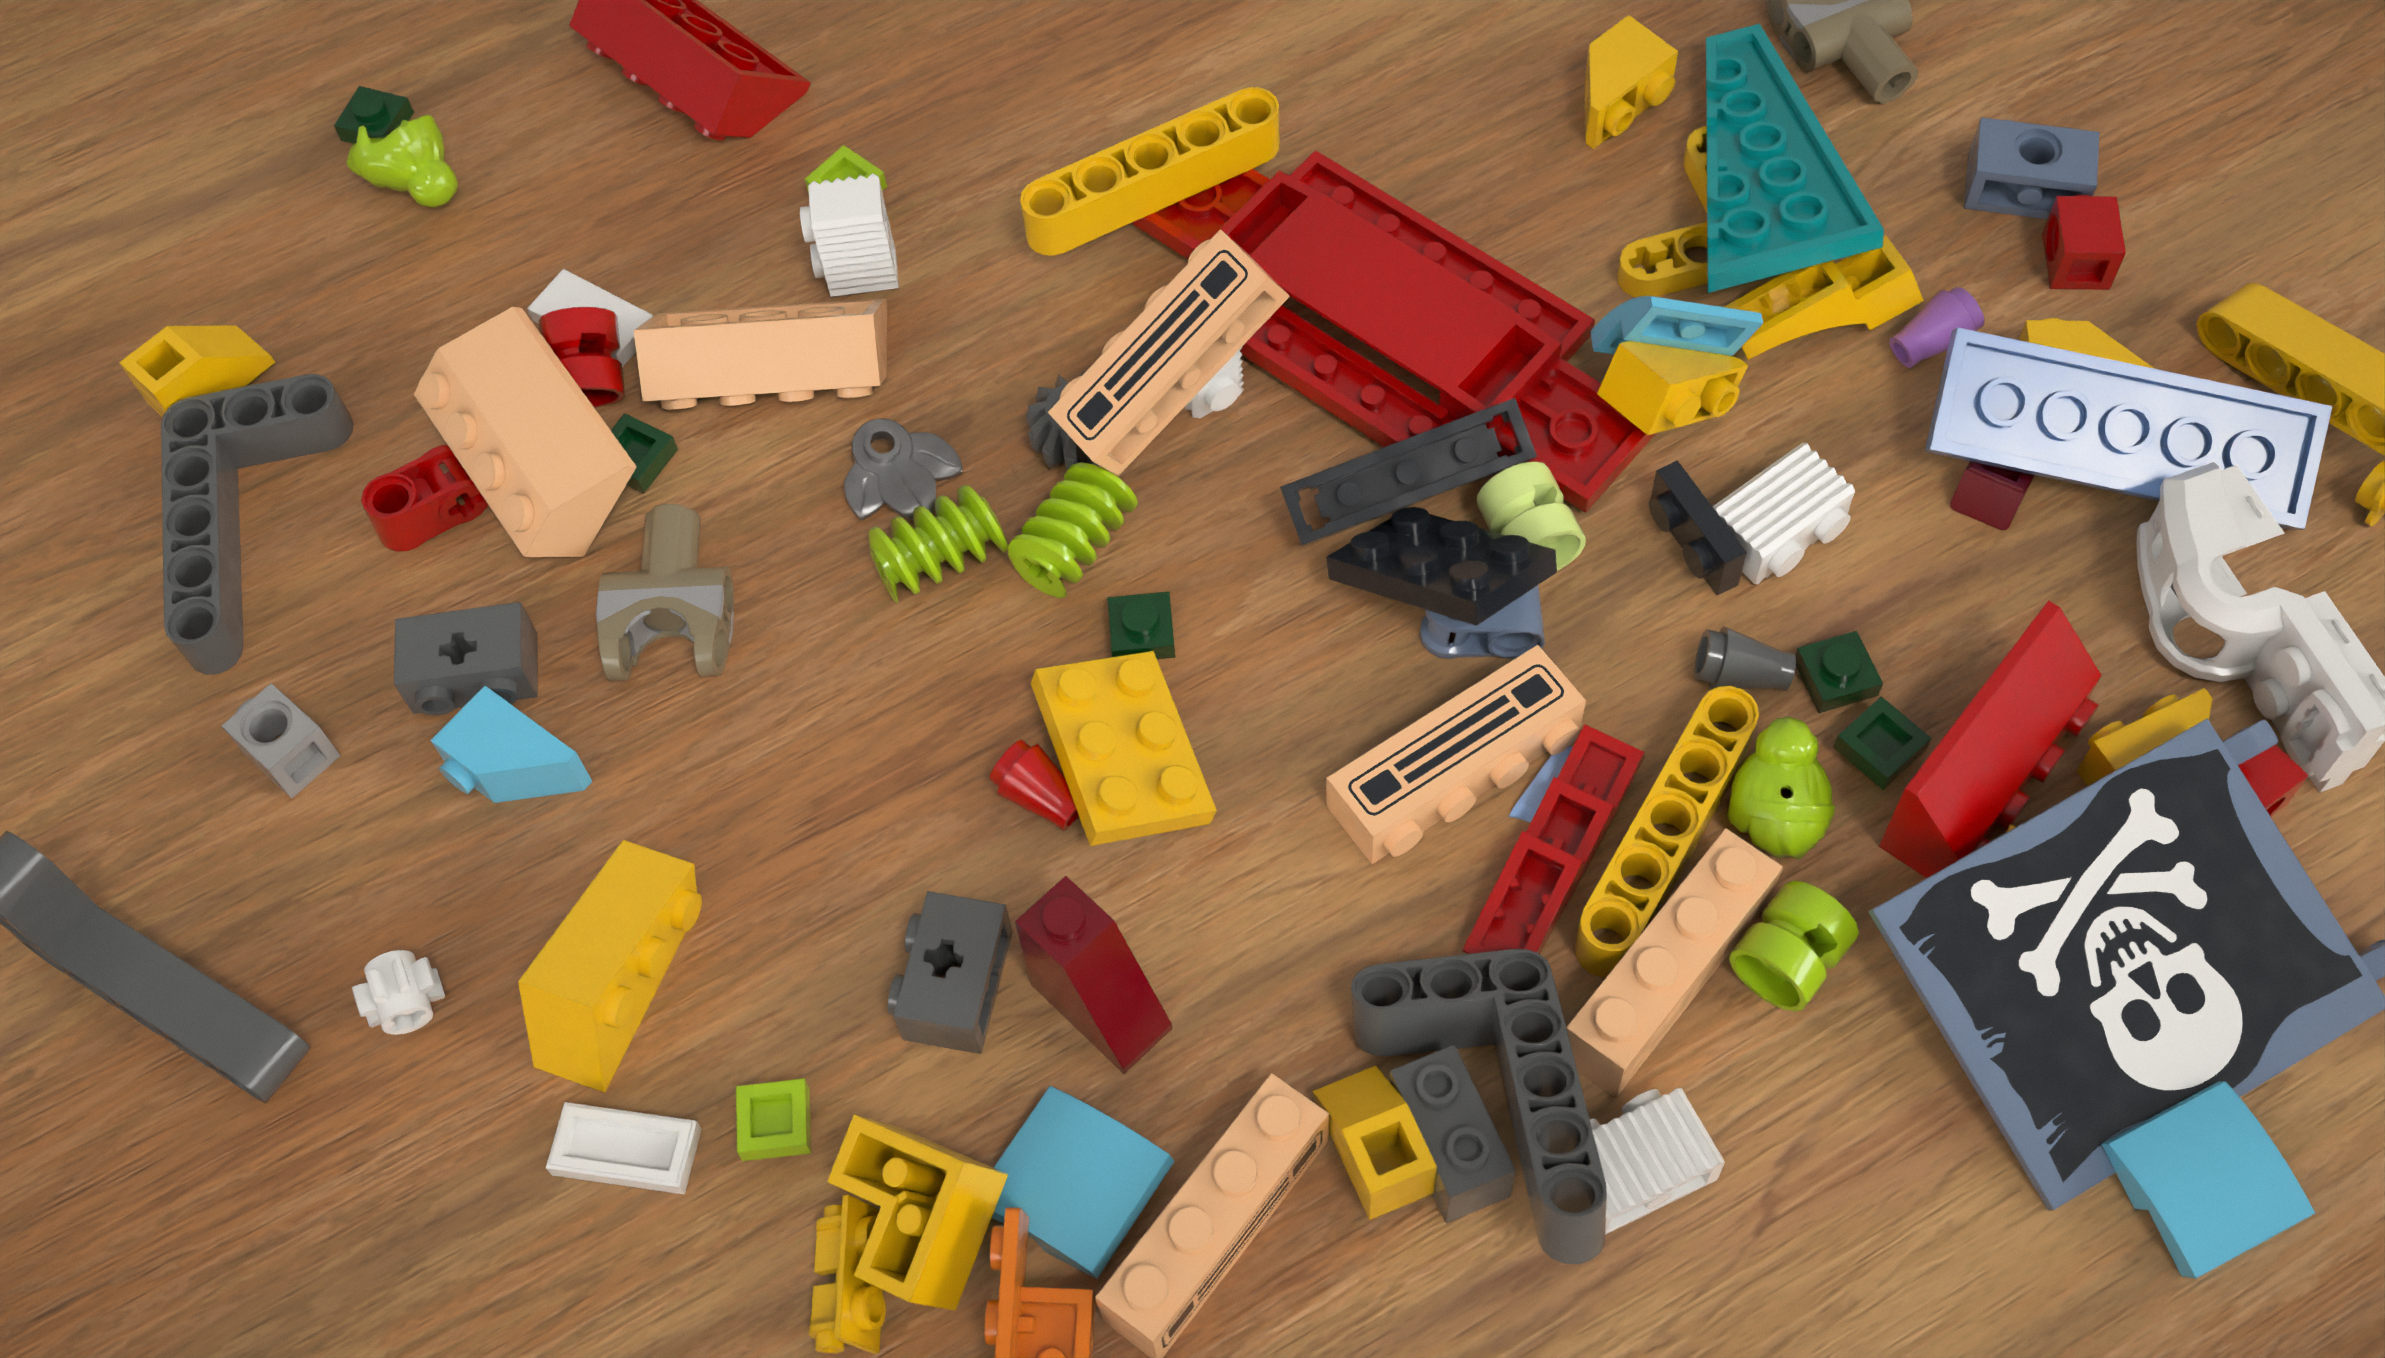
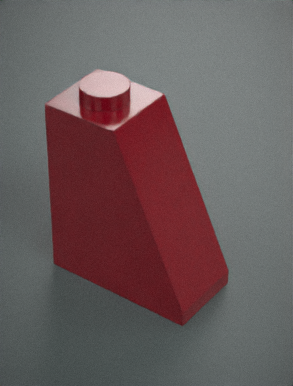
[1015,876,1173,1074]

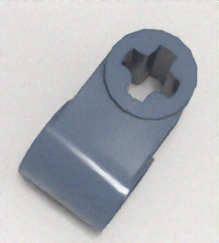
[1420,585,1545,659]

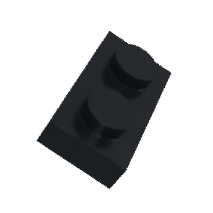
[1649,460,1747,596]

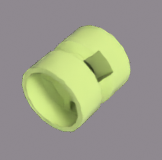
[1477,461,1586,571]

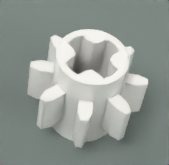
[352,950,445,1035]

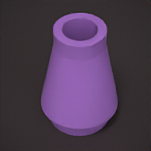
[1889,287,1984,368]

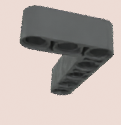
[161,374,354,675]
[0,831,311,1103]
[1351,949,1607,1264]

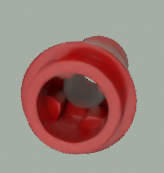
[989,739,1079,831]

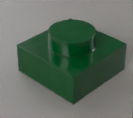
[334,86,414,144]
[611,413,678,494]
[1107,591,1176,659]
[1795,630,1883,713]
[1833,696,1932,790]

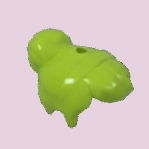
[346,114,458,208]
[1727,716,1835,860]

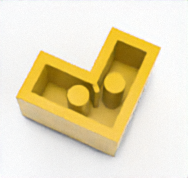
[827,1114,1008,1311]

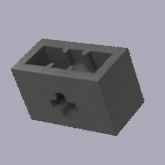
[394,602,538,715]
[888,891,1013,1054]
[1389,1045,1516,1224]

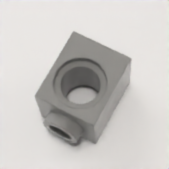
[221,683,341,799]

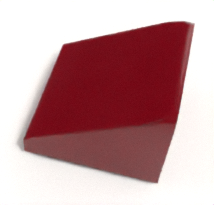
[1950,461,2035,530]

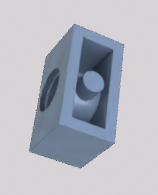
[1964,117,2100,219]

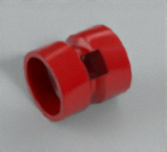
[539,307,625,407]

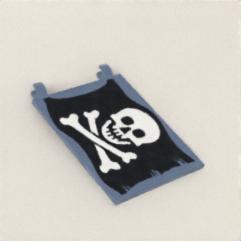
[1868,718,2385,1211]

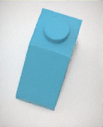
[430,686,593,803]

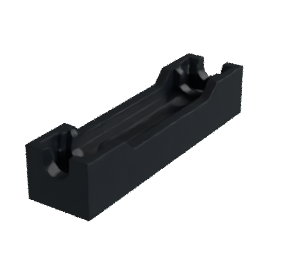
[1280,398,1537,547]

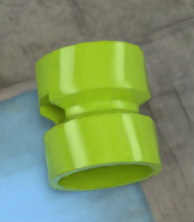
[1729,880,1859,1012]

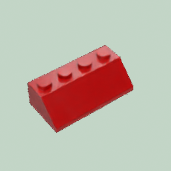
[569,0,811,141]
[1879,600,2102,878]

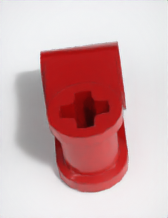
[361,445,488,551]

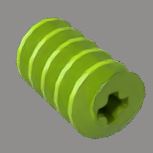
[1008,462,1138,598]
[868,485,1008,603]

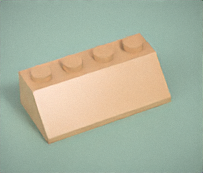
[634,298,888,409]
[414,307,637,557]

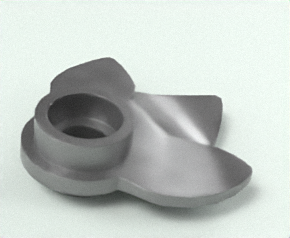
[844,419,963,521]

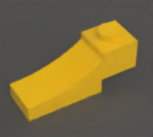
[1724,235,1924,360]

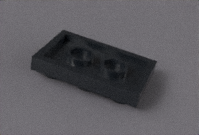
[1326,507,1557,626]

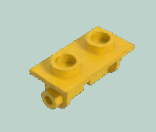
[809,1194,886,1354]

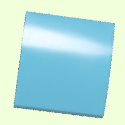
[1591,296,1763,356]
[2101,1081,2315,1278]
[992,1086,1175,1279]

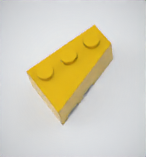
[518,840,702,1093]

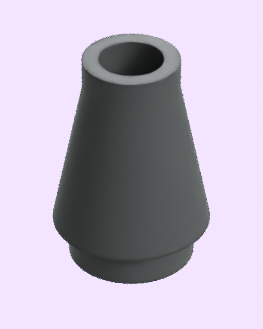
[1695,626,1796,691]

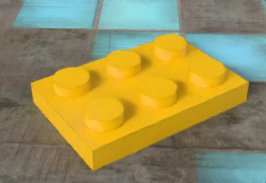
[1031,651,1217,846]

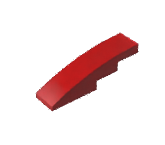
[1462,724,1645,954]

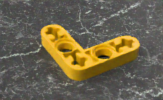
[1617,126,1708,297]

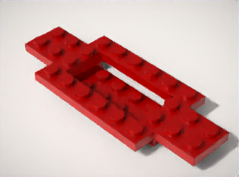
[1132,150,1656,513]

